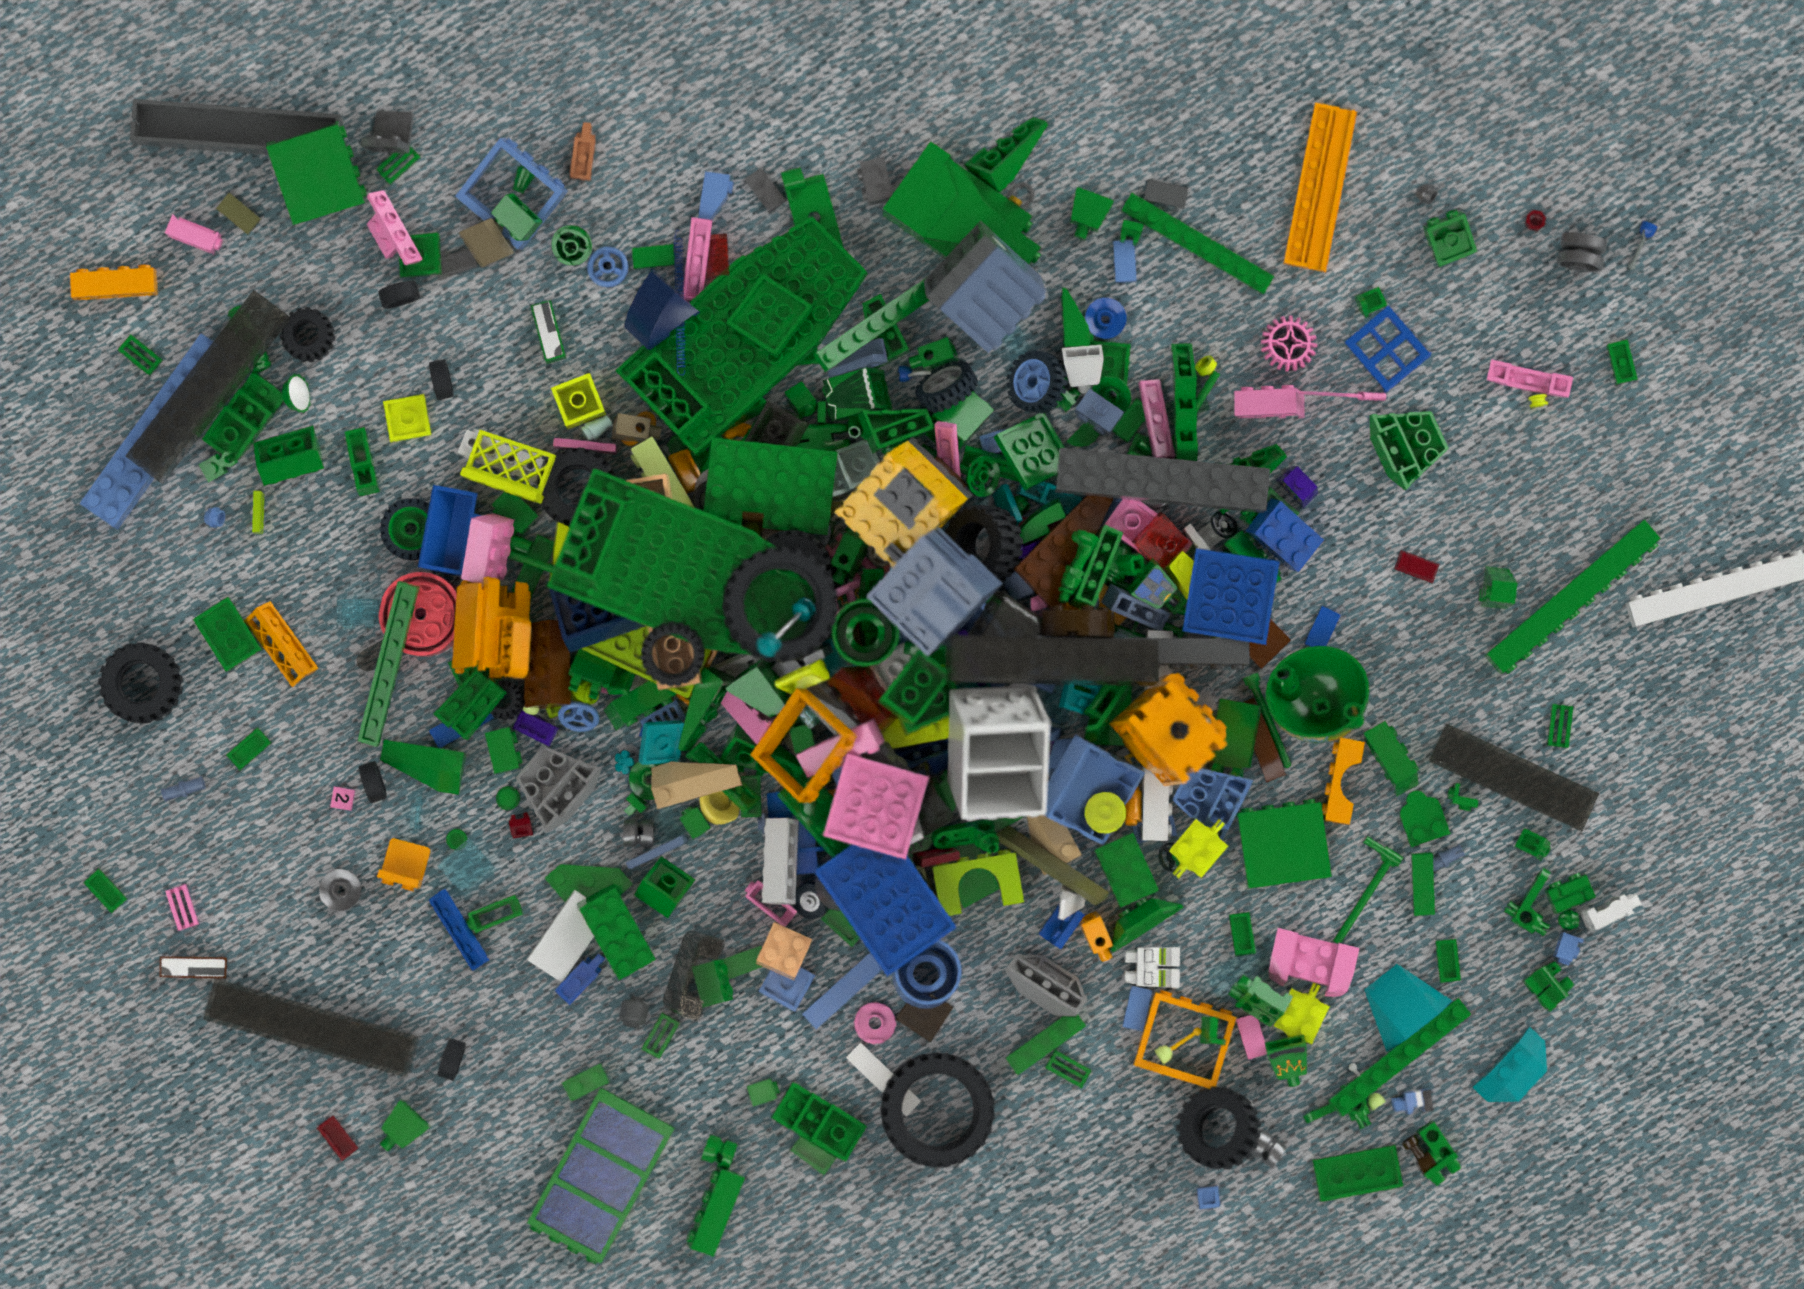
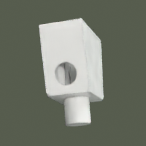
[1062,345,1104,393]

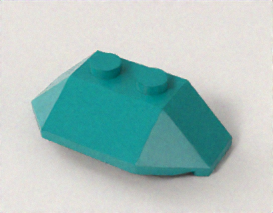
[1472,1026,1547,1102]

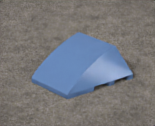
[1173,768,1254,841]

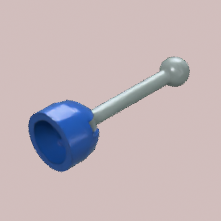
[1628,221,1658,270]

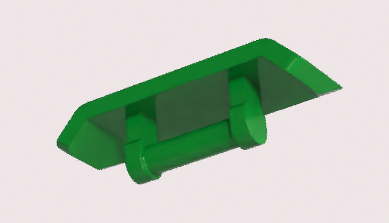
[1084,668,1132,742]

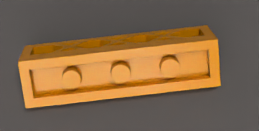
[244,601,319,687]

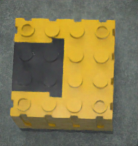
[835,437,973,568]

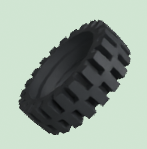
[641,621,705,687]

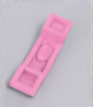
[1487,359,1573,398]

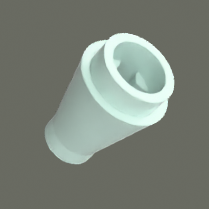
[580,415,613,442]

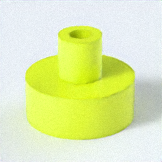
[1195,355,1217,376]

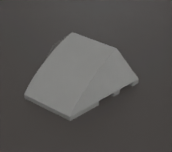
[516,746,602,833]

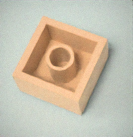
[756,922,812,981]

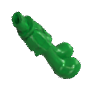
[1058,529,1100,603]

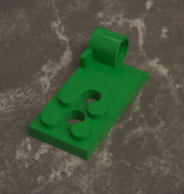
[781,167,844,248]

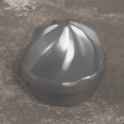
[1416,184,1438,205]

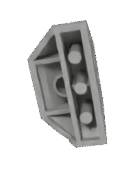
[1005,954,1087,1016]

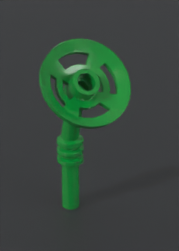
[921,444,1000,497]

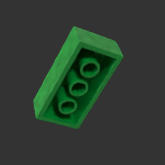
[577,883,656,980]

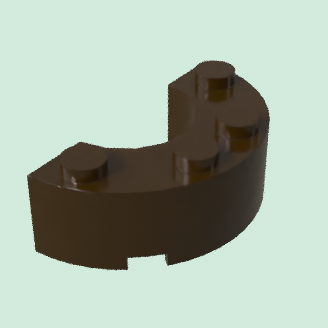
[1043,606,1114,638]

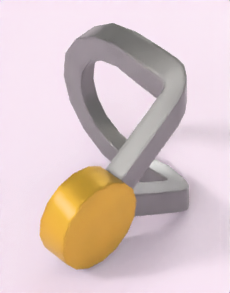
[1006,182,1034,211]

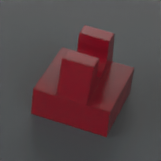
[509,812,533,839]

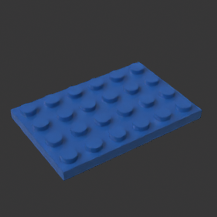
[814,844,957,976]

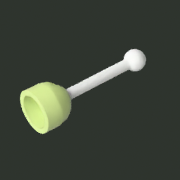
[1349,1063,1386,1111]

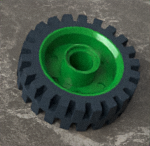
[380,498,429,561]

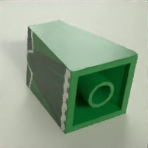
[823,367,893,421]

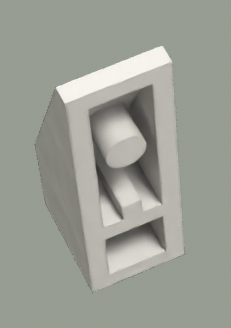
[1059,884,1086,920]

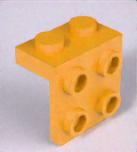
[377,838,431,891]

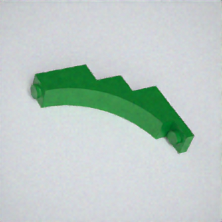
[1171,343,1198,461]

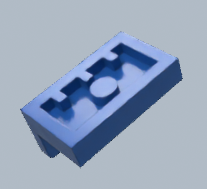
[1039,904,1085,949]

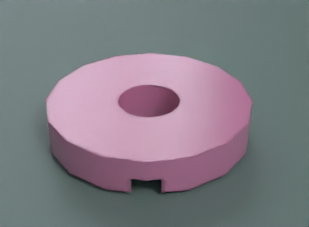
[854,1002,896,1044]

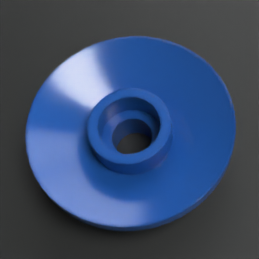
[1085,298,1127,339]

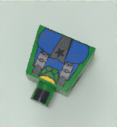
[1127,558,1180,609]

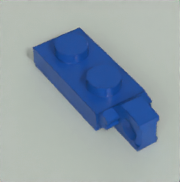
[555,953,606,1005]

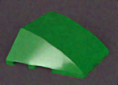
[1369,411,1449,490]

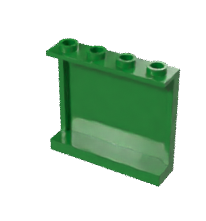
[266,121,367,225]
[1236,799,1332,889]

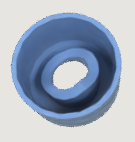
[892,940,961,1009]

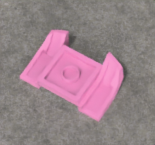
[1269,928,1359,997]

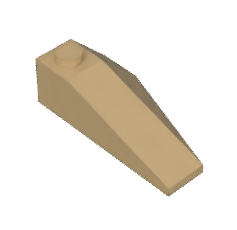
[652,762,742,809]
[1027,815,1082,875]

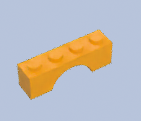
[1322,738,1365,825]

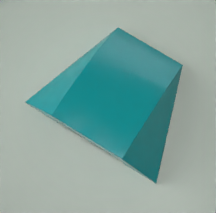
[1364,964,1452,1052]

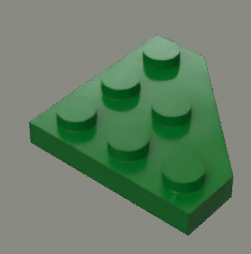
[545,864,633,903]

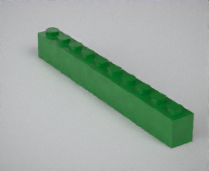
[1484,519,1661,675]

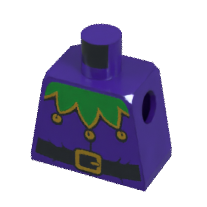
[1276,466,1318,508]

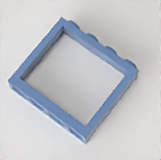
[455,137,568,249]

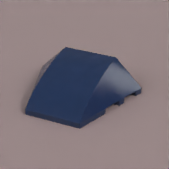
[624,268,700,350]

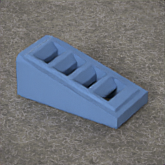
[640,700,686,726]

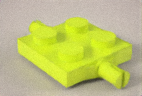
[1169,819,1228,879]
[1274,983,1330,1045]

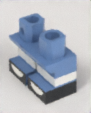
[1391,1088,1434,1115]

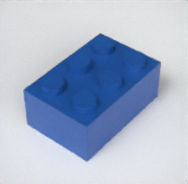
[1245,498,1324,572]

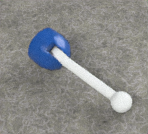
[898,365,936,382]

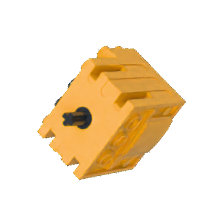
[1109,672,1227,786]

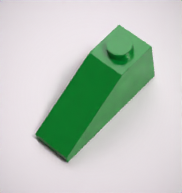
[1061,288,1093,348]

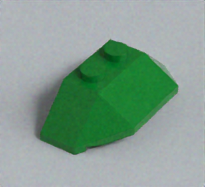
[1110,897,1184,953]

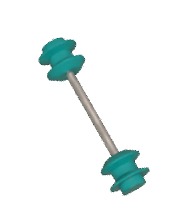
[757,598,816,657]

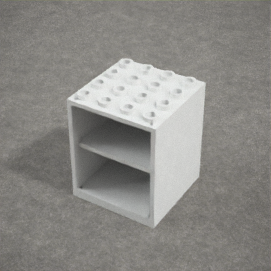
[947,685,1050,821]

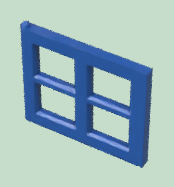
[1344,305,1432,393]

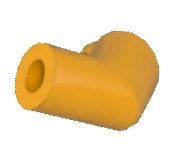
[722,423,751,439]

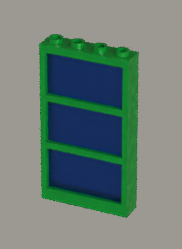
[527,1087,675,1265]

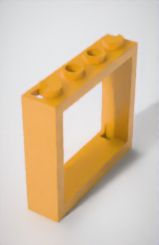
[750,688,858,803]
[1133,990,1237,1089]

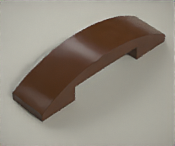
[1243,698,1286,783]

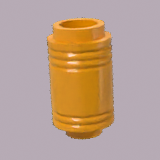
[1124,787,1142,826]

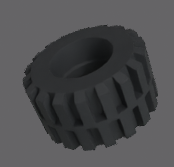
[280,307,335,363]

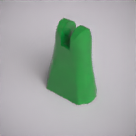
[789,423,851,451]

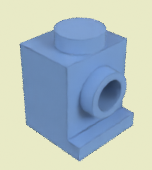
[1553,932,1584,966]

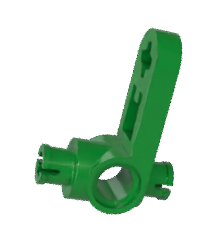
[931,818,999,854]
[1503,867,1551,936]
[1303,1081,1372,1129]

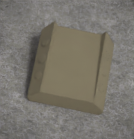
[458,218,514,267]

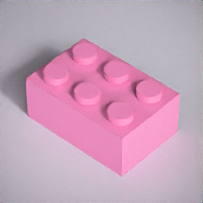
[461,513,514,586]

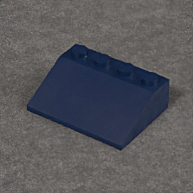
[549,588,645,652]

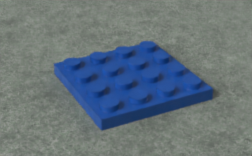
[1183,548,1280,645]

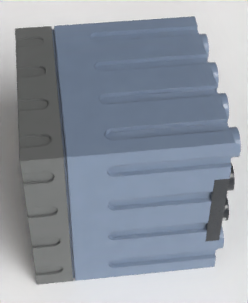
[924,220,1046,353]

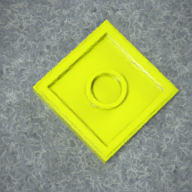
[383,394,432,442]

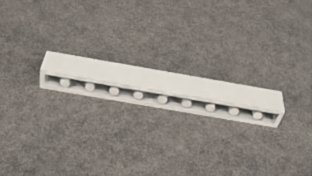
[1626,550,1804,628]
[1141,630,1176,841]

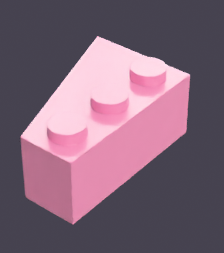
[1234,385,1305,418]
[721,692,778,744]

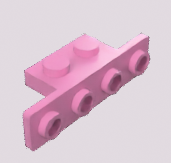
[367,190,422,265]

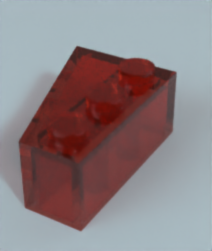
[827,666,899,732]

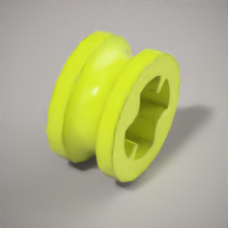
[1528,394,1548,408]

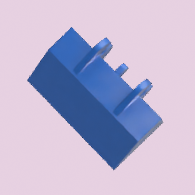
[418,485,482,577]
[766,792,825,875]

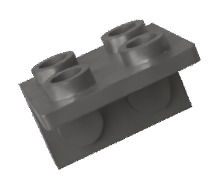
[361,111,414,153]

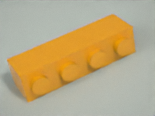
[70,265,158,301]

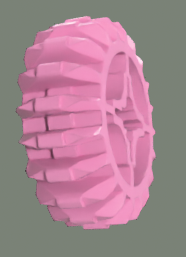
[1261,316,1317,372]

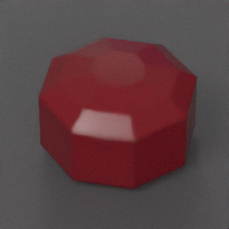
[1525,210,1546,231]

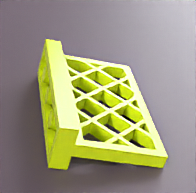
[460,429,556,504]

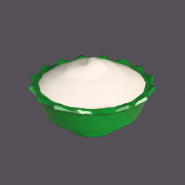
[282,373,311,413]

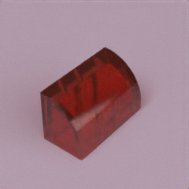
[705,233,729,279]

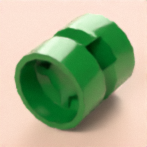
[701,1134,738,1170]

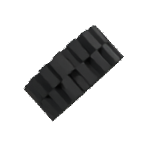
[491,680,525,720]

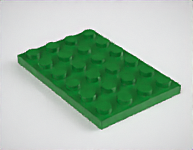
[703,437,838,535]

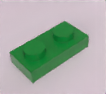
[1606,339,1638,385]

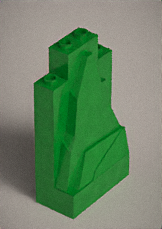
[883,141,1042,265]

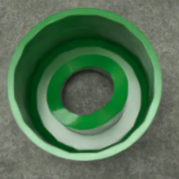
[832,599,899,667]

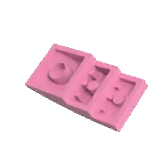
[1105,499,1193,573]

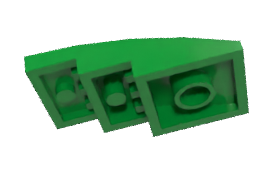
[202,371,284,462]
[770,1082,867,1162]

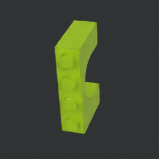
[932,849,1024,916]

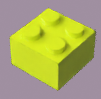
[551,373,607,430]

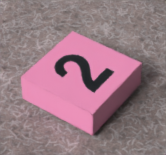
[330,787,355,811]

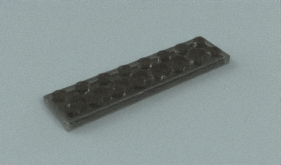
[1428,723,1599,832]

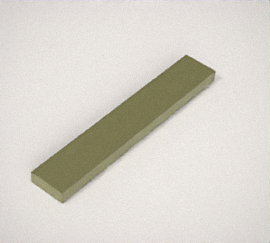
[997,826,1109,906]

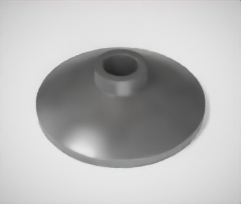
[319,869,361,911]

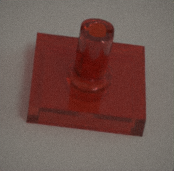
[1132,512,1189,569]

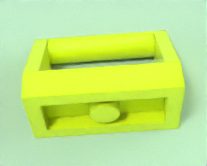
[775,659,831,694]

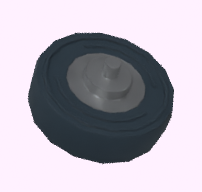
[794,881,829,919]

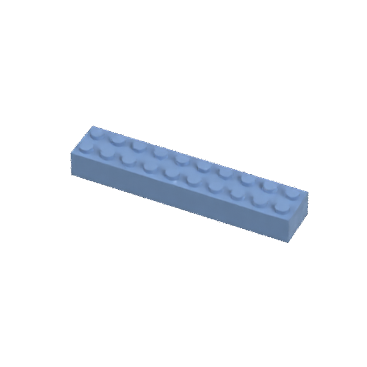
[79,333,238,530]

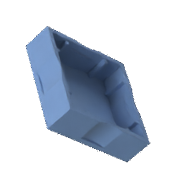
[1044,734,1145,845]

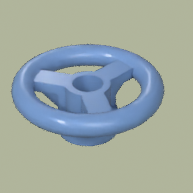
[587,247,628,287]
[558,701,600,732]

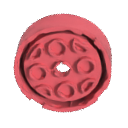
[379,572,457,657]

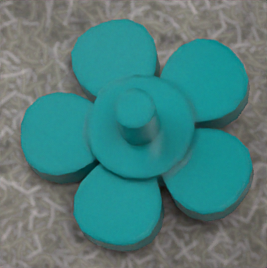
[615,750,634,774]

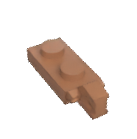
[569,122,596,181]

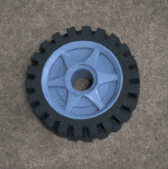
[1006,350,1068,413]

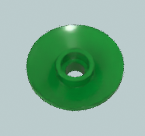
[1092,376,1131,412]
[629,762,664,800]

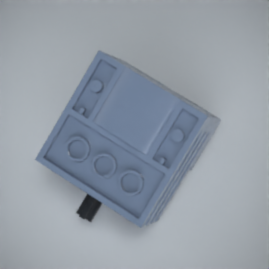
[866,527,1002,656]

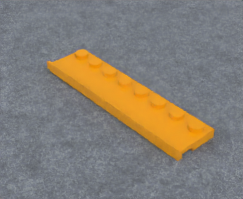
[1283,102,1357,273]

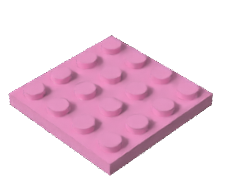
[823,754,929,859]

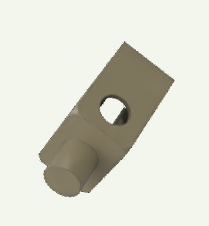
[611,413,661,443]

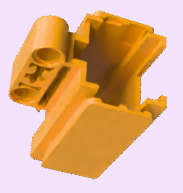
[452,577,531,679]

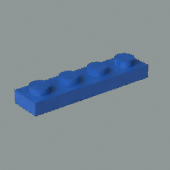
[429,889,489,971]

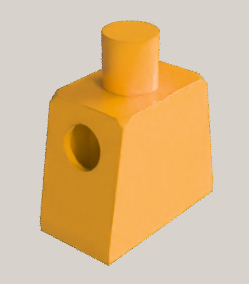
[1079,911,1113,962]

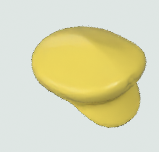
[699,791,740,825]

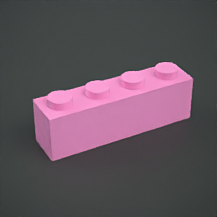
[796,718,885,778]

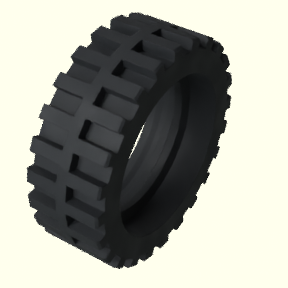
[722,546,838,663]
[880,1052,995,1168]

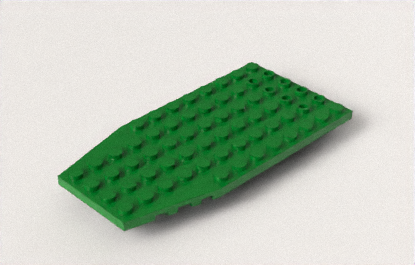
[615,216,868,457]
[547,469,816,655]

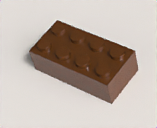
[524,620,571,709]

